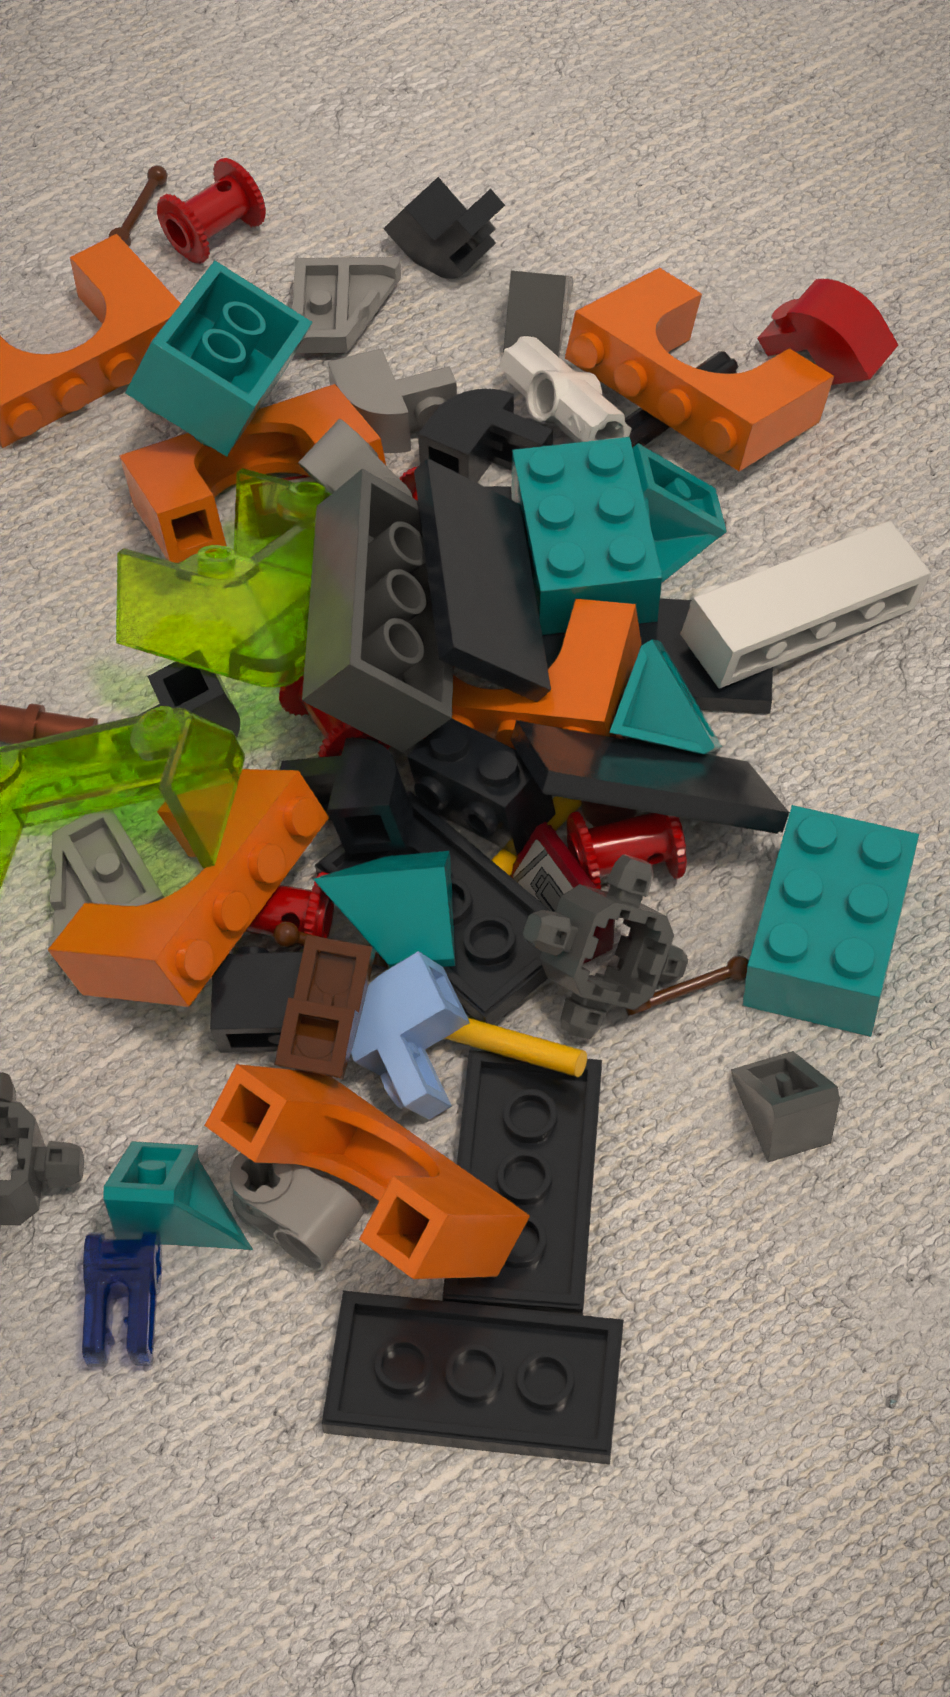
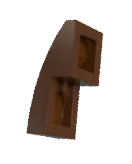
[274,935,376,1079]

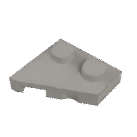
[292,257,401,353]
[48,803,164,967]

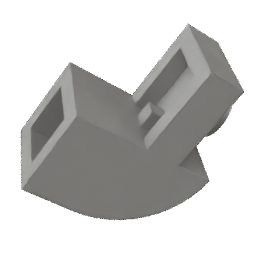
[328,348,457,453]

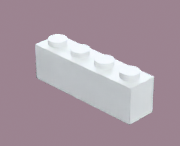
[680,521,931,689]

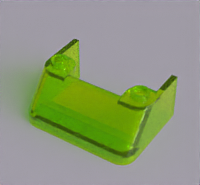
[116,468,331,687]
[0,706,245,889]

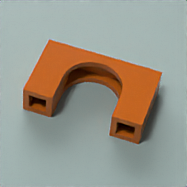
[0,234,181,448]
[565,267,834,472]
[119,384,387,565]
[423,599,642,750]
[48,768,329,1007]
[204,1064,530,1279]

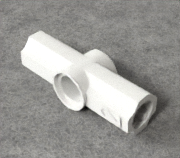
[499,336,632,443]

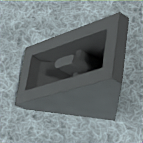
[503,271,573,357]
[731,1051,840,1162]

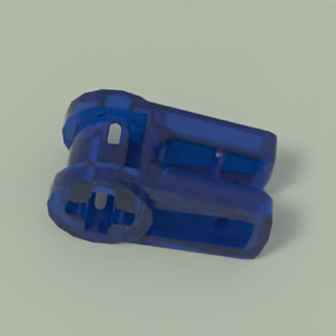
[82,1232,162,1367]

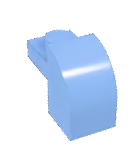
[351,951,470,1120]

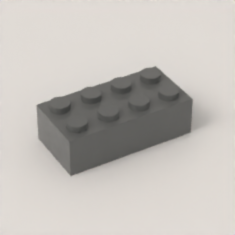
[302,468,454,752]

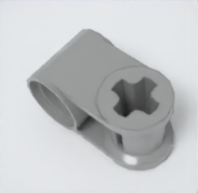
[298,419,412,497]
[230,1153,364,1270]

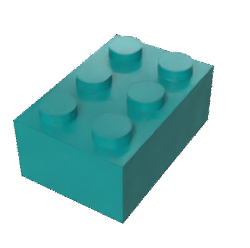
[125,260,313,457]
[511,437,662,635]
[742,805,919,1037]

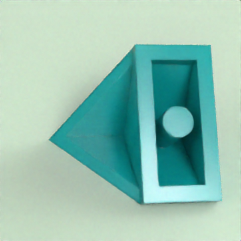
[632,443,727,583]
[610,640,722,754]
[313,851,455,969]
[103,1141,253,1250]

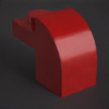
[757,279,898,385]

